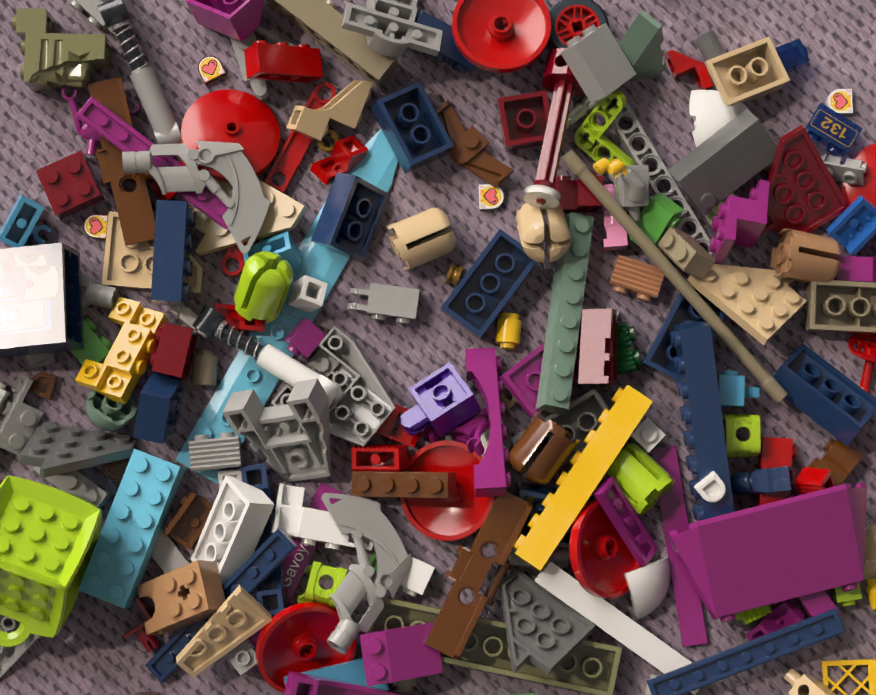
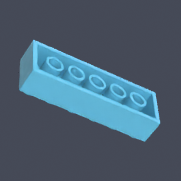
[78,449,186,609]

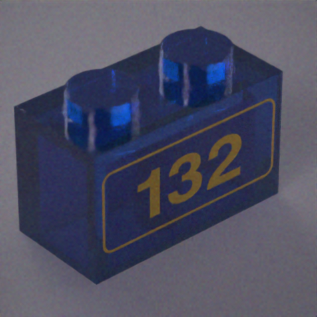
[805,103,863,157]

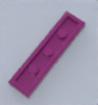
[594,476,658,566]

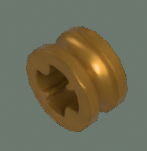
[317,129,339,153]
[445,263,463,287]

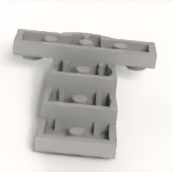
[341,0,443,57]

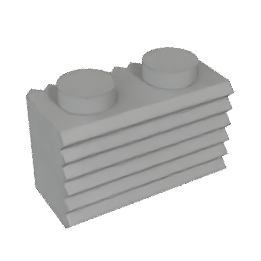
[188,432,243,472]

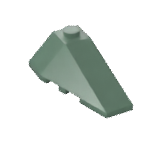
[619,10,666,80]

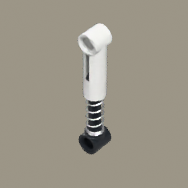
[192,305,341,407]

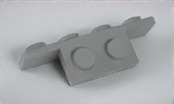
[0,374,44,456]

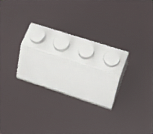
[190,476,274,585]

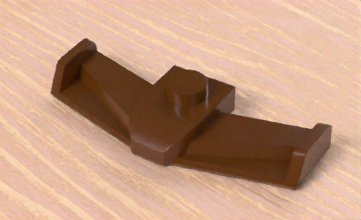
[435,100,514,188]

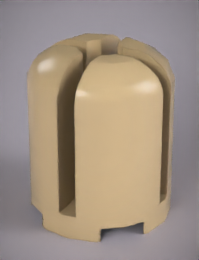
[515,203,571,263]
[386,208,456,272]

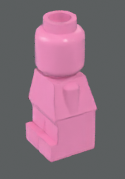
[602,184,628,251]

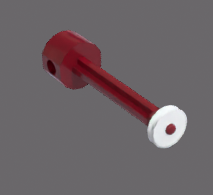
[523,48,585,209]

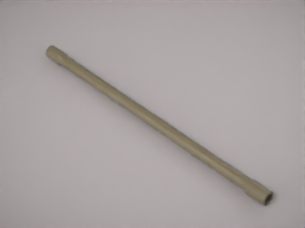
[561,149,788,403]

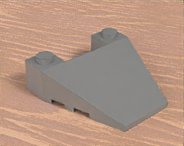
[222,378,331,482]

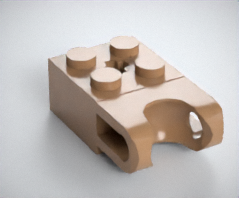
[137,560,225,636]

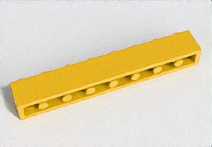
[513,385,653,571]

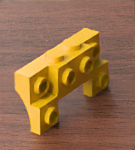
[75,297,169,404]

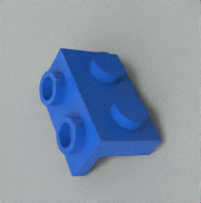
[826,195,876,256]

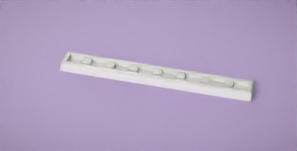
[534,560,700,695]

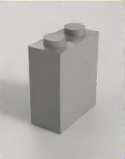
[560,23,636,104]

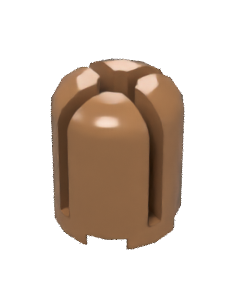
[770,228,842,283]

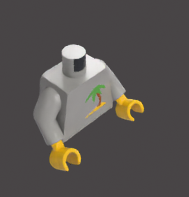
[592,158,649,221]

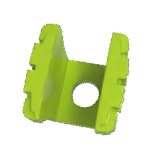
[722,413,761,458]
[297,561,347,608]

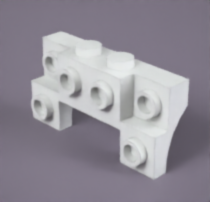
[271,483,378,551]

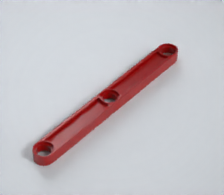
[221,82,336,277]

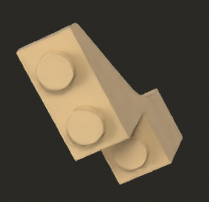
[286,80,373,141]

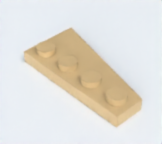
[176,585,272,678]

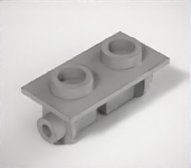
[820,154,868,186]

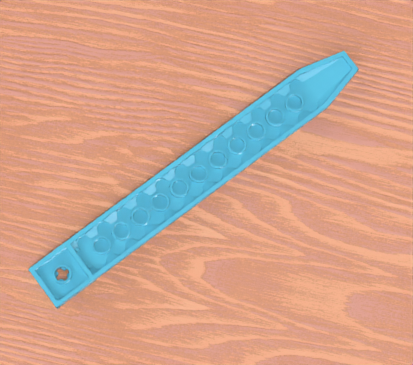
[175,129,398,485]

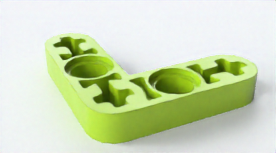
[574,90,635,166]

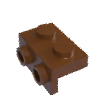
[164,492,213,550]

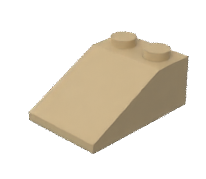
[705,37,790,107]

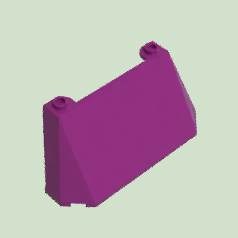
[667,482,867,623]

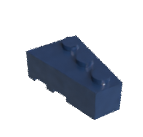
[414,11,476,74]

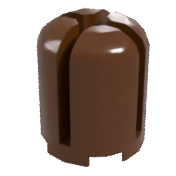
[509,411,580,484]

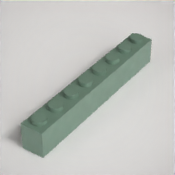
[536,212,594,414]

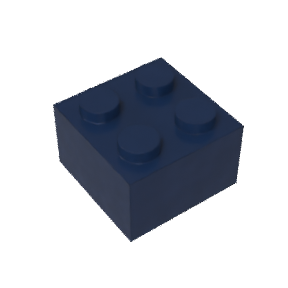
[133,372,184,444]

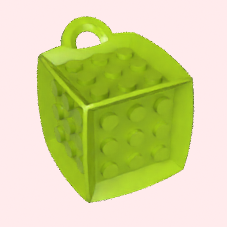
[0,475,102,647]

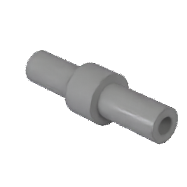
[254,24,296,46]

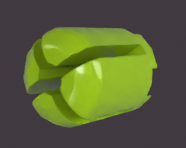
[234,251,294,323]
[603,443,675,515]

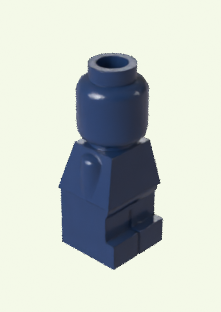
[730,466,796,495]

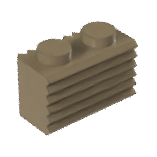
[658,227,715,280]

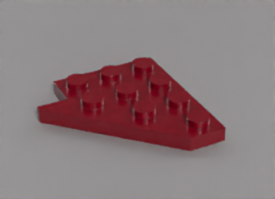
[759,125,849,239]

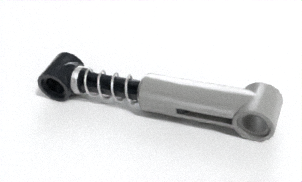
[98,0,181,144]

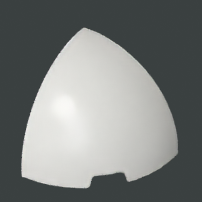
[690,90,751,147]
[624,557,671,620]

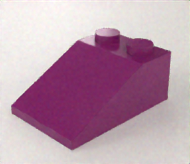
[359,622,443,686]

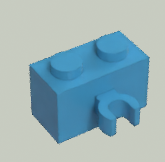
[0,194,51,248]
[243,231,303,271]
[717,371,760,409]

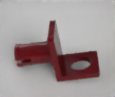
[123,595,161,653]

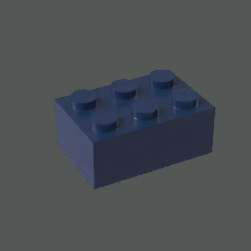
[371,81,454,174]

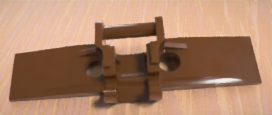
[88,77,155,246]
[424,491,533,660]

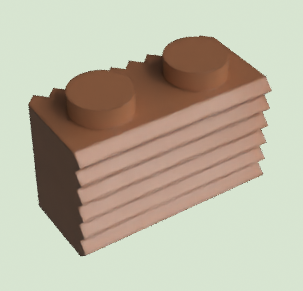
[608,255,664,302]

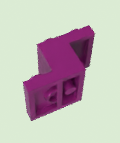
[709,180,769,264]

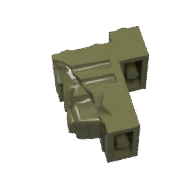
[12,8,113,92]

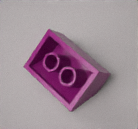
[186,0,264,42]

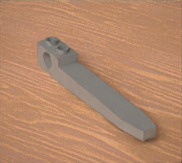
[151,528,257,676]

